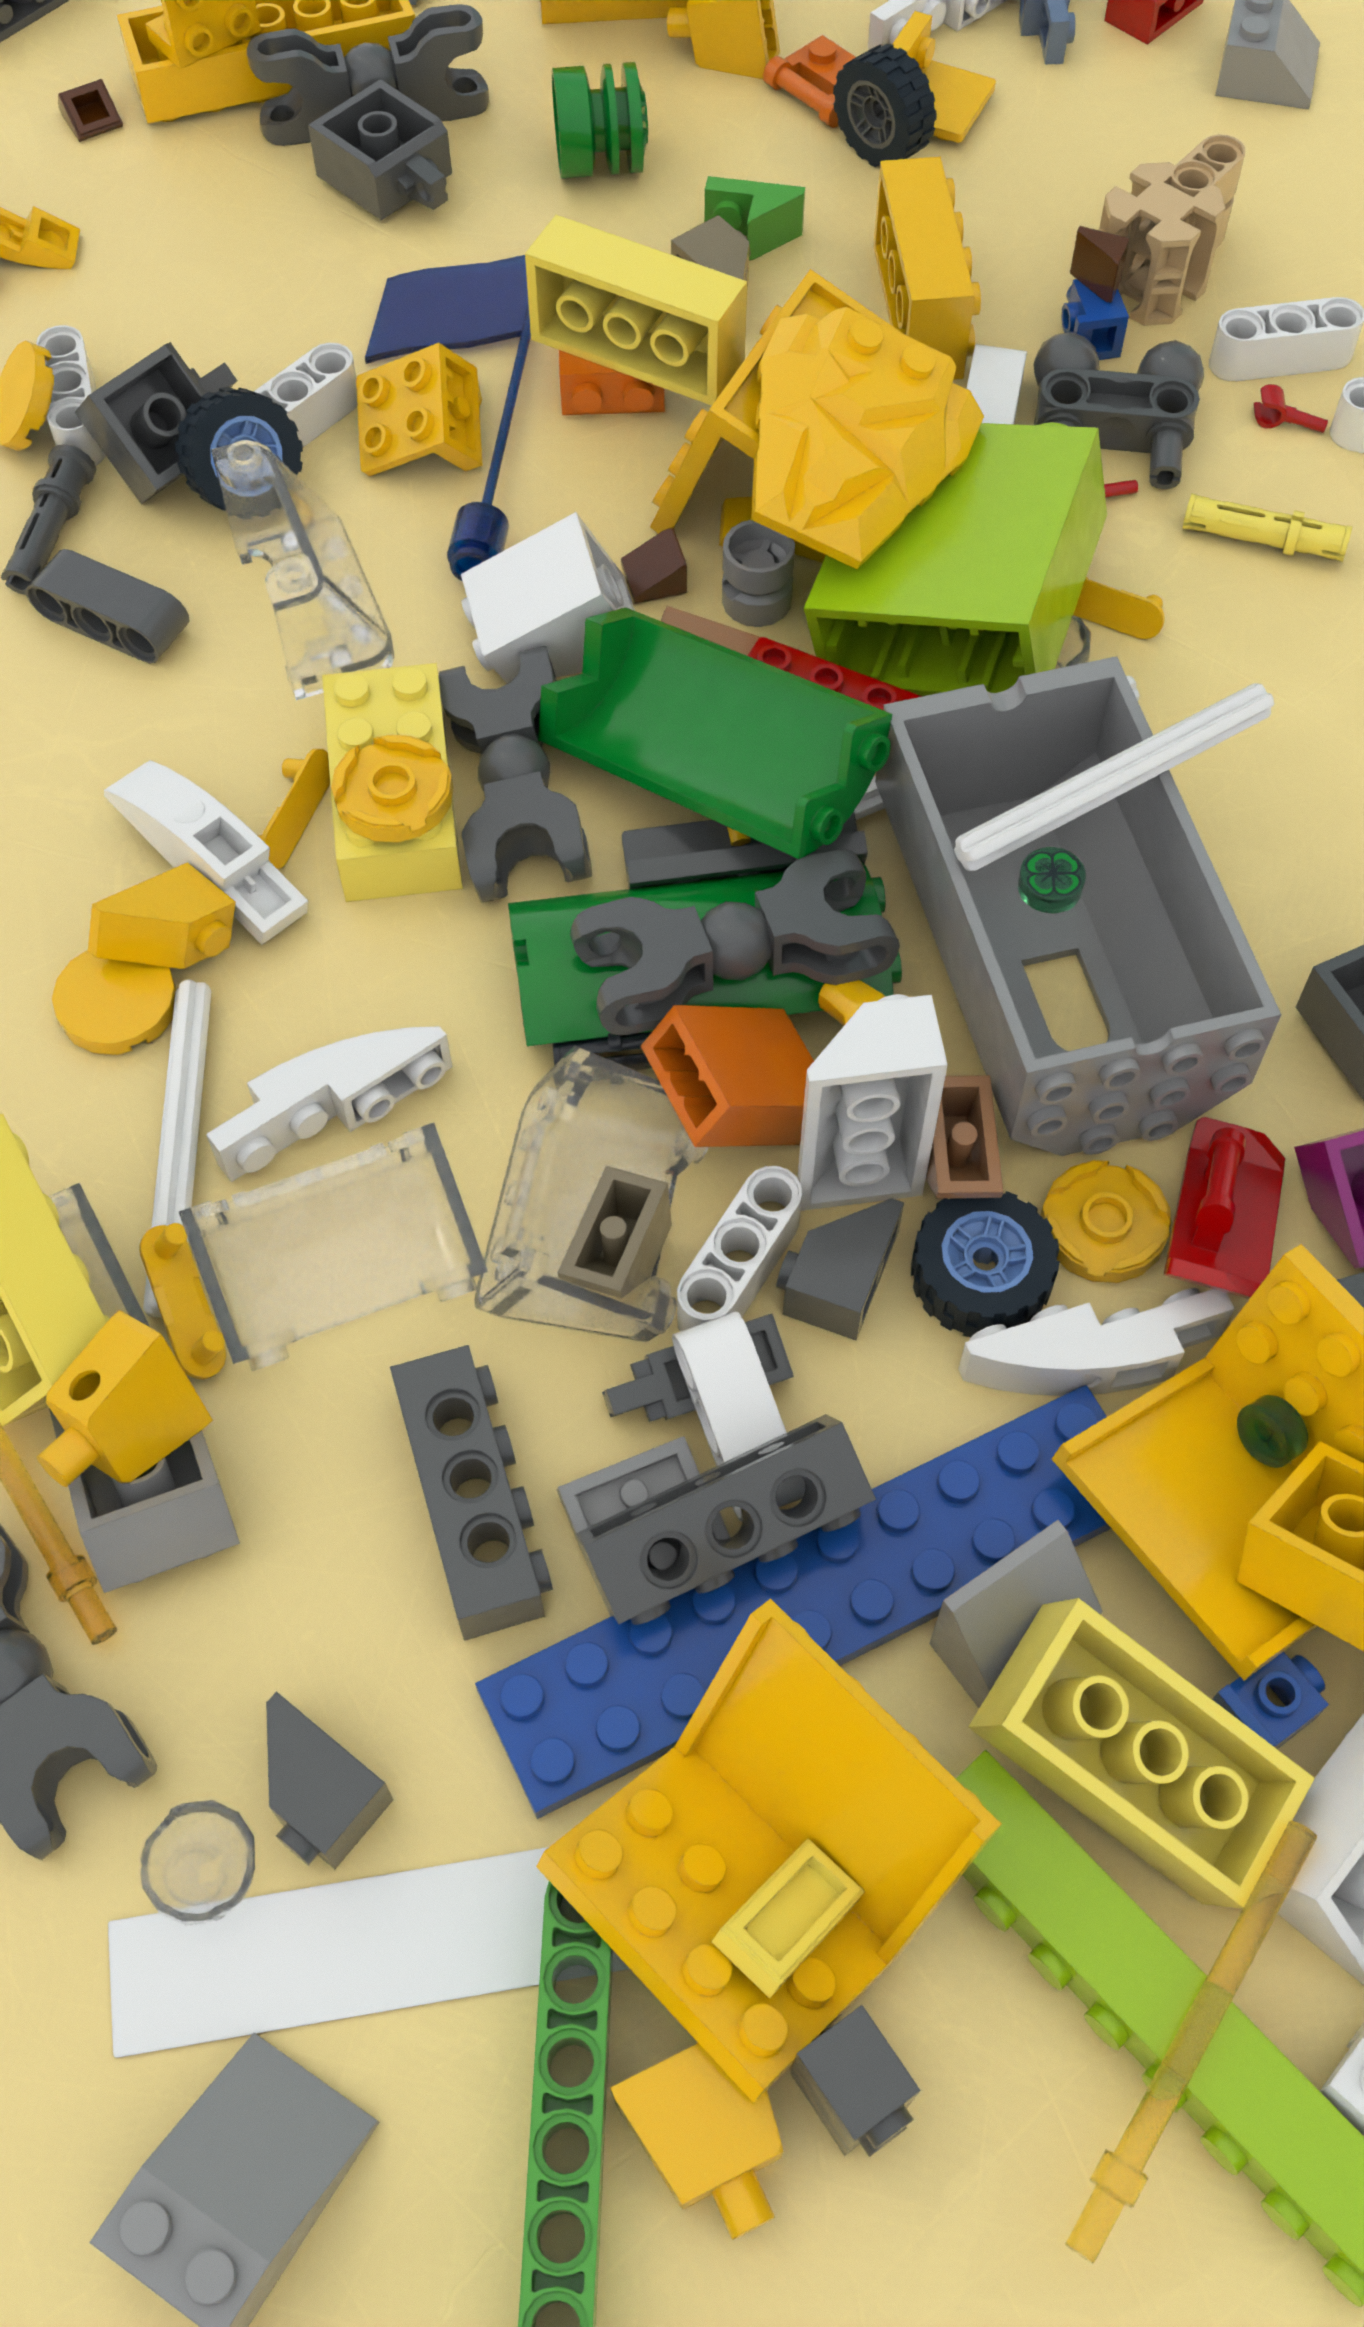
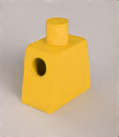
[667,0,780,79]
[37,1310,213,1487]
[610,2043,783,2240]

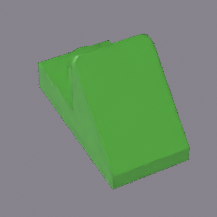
[704,176,805,261]

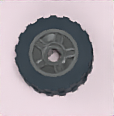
[833,44,937,167]

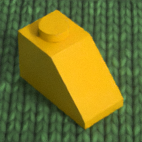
[88,862,236,969]

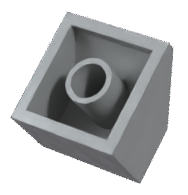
[1215,0,1320,109]
[929,1520,1103,1708]

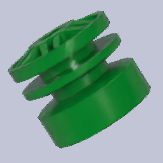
[552,62,648,179]

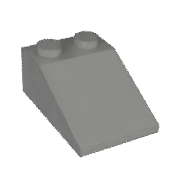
[49,1408,240,1593]
[89,2033,380,2327]

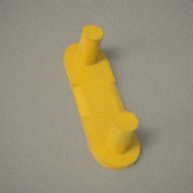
[1073,577,1165,639]
[257,748,330,869]
[139,1223,226,1379]

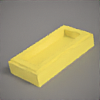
[712,1838,865,1998]

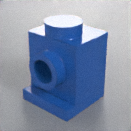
[1061,279,1129,360]
[1212,1652,1329,1749]

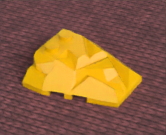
[751,307,984,569]

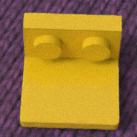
[145,0,261,69]
[892,11,996,143]
[356,342,483,476]

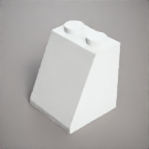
[461,512,635,684]

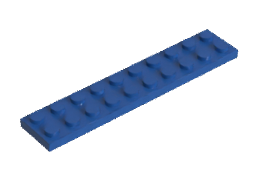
[475,1385,1112,1819]

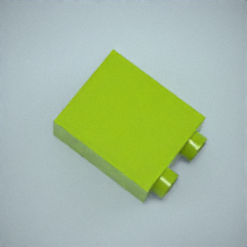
[804,422,1107,697]

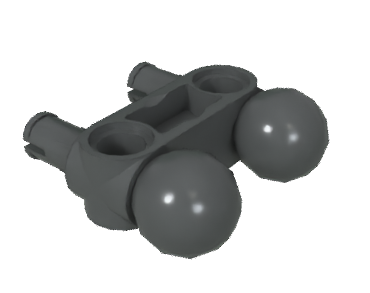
[1033,331,1204,489]

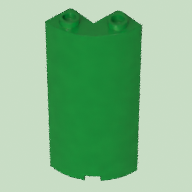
[538,607,893,859]
[508,862,902,1046]

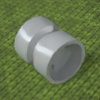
[722,520,795,627]

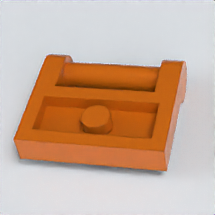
[763,35,856,128]

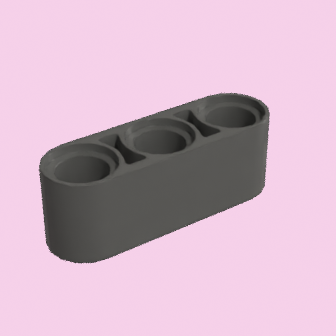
[25,549,190,663]

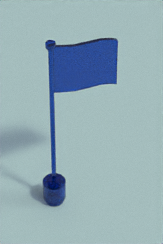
[365,255,531,582]

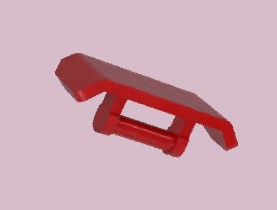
[1164,1117,1286,1299]

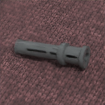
[1,444,96,595]

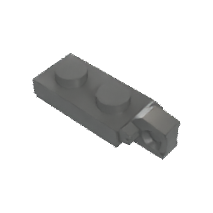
[602,1313,794,1422]

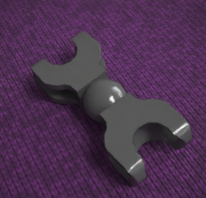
[247,4,489,146]
[439,646,592,903]
[570,850,900,1035]
[0,1524,157,1860]

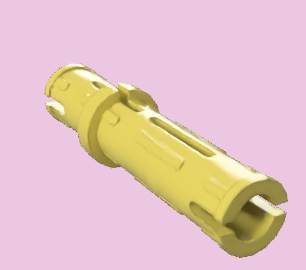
[1182,493,1353,562]

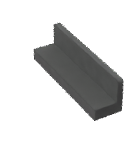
[622,812,868,889]

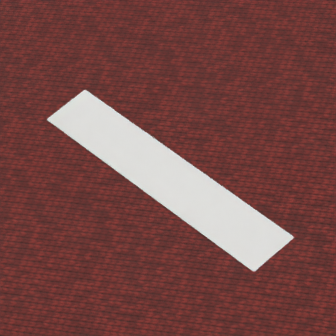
[108,1847,630,2058]

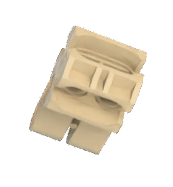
[1099,134,1245,326]

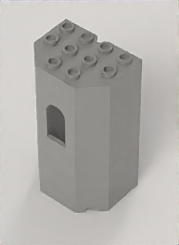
[875,656,1281,1156]

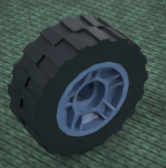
[175,387,303,516]
[911,1191,1060,1338]

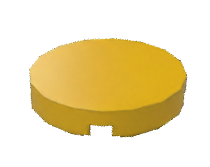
[0,340,54,451]
[331,735,454,843]
[52,950,176,1055]
[1041,1160,1171,1283]

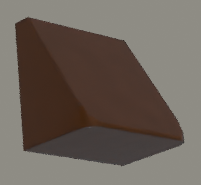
[58,79,123,141]
[1070,226,1130,303]
[621,528,687,603]

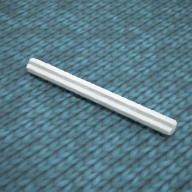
[954,683,1275,871]
[143,979,212,1318]

